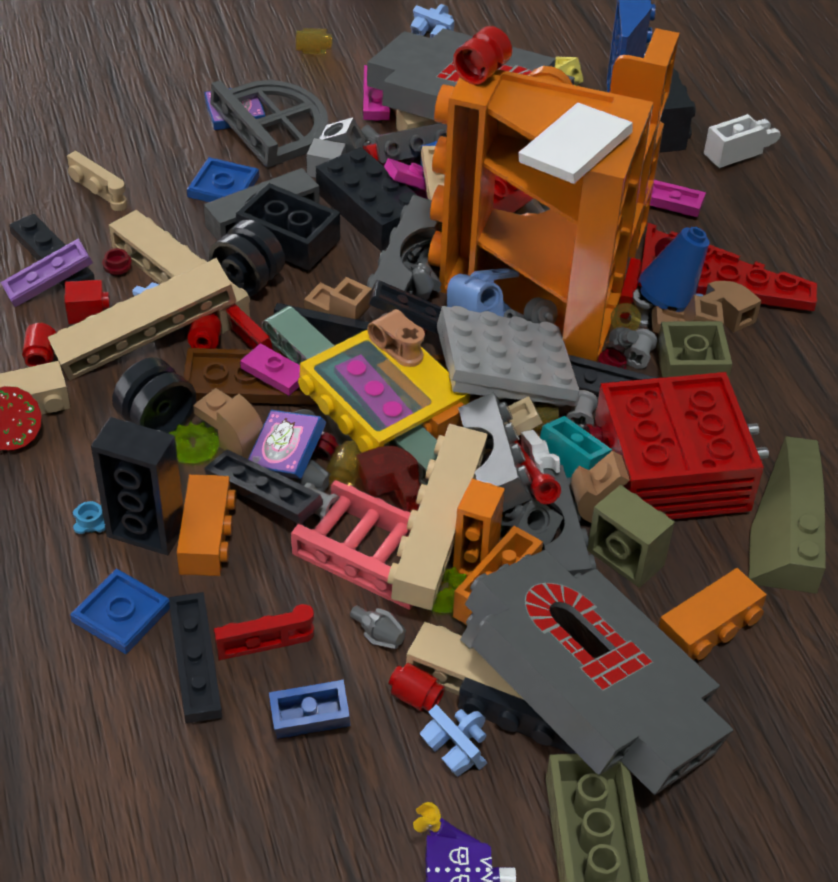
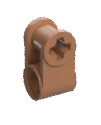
[367,309,425,367]

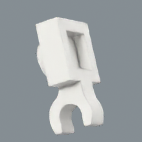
[521,430,560,474]

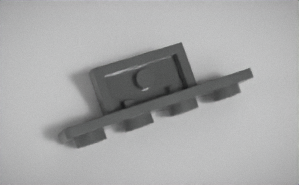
[376,123,447,163]

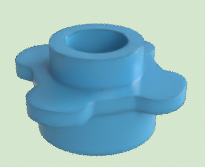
[73,501,105,534]

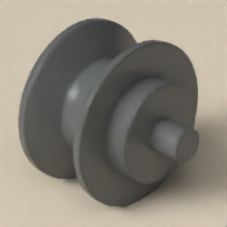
[524,297,558,324]

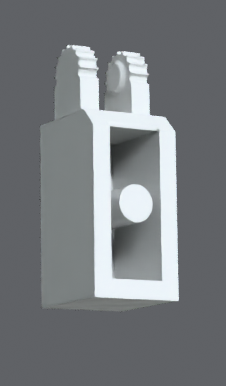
[704,114,781,168]

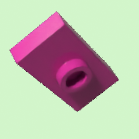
[384,158,427,191]
[240,343,300,396]

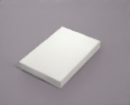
[518,103,633,184]

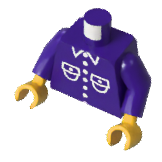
[413,802,516,882]

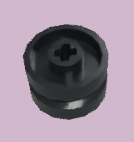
[209,220,285,297]
[112,357,196,435]

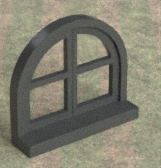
[210,80,328,168]

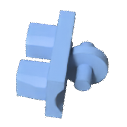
[410,4,455,38]
[420,704,487,777]

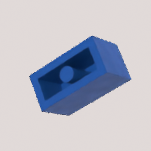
[269,680,351,739]

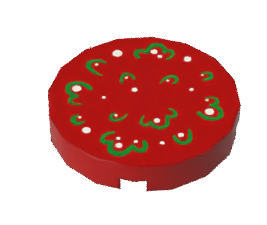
[0,386,42,451]

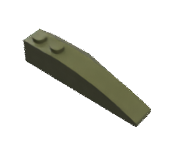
[748,436,825,594]

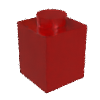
[65,280,110,324]

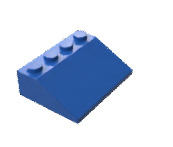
[606,0,656,93]

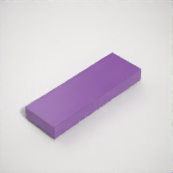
[1,238,93,307]

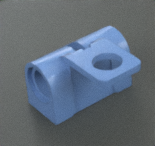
[447,268,519,317]

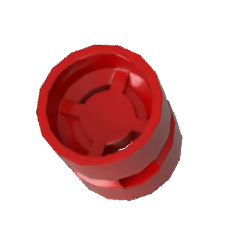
[453,26,513,84]

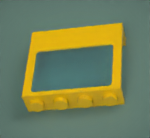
[298,330,470,464]

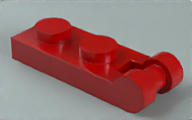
[214,604,314,661]

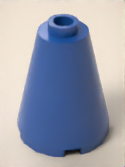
[638,227,710,312]

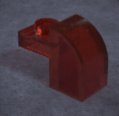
[356,446,420,512]

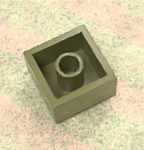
[656,321,732,378]
[587,485,675,588]

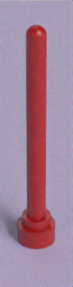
[515,441,561,504]

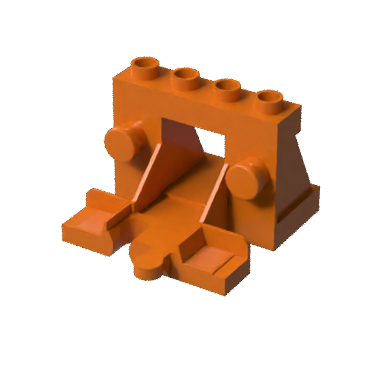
[428,28,680,362]

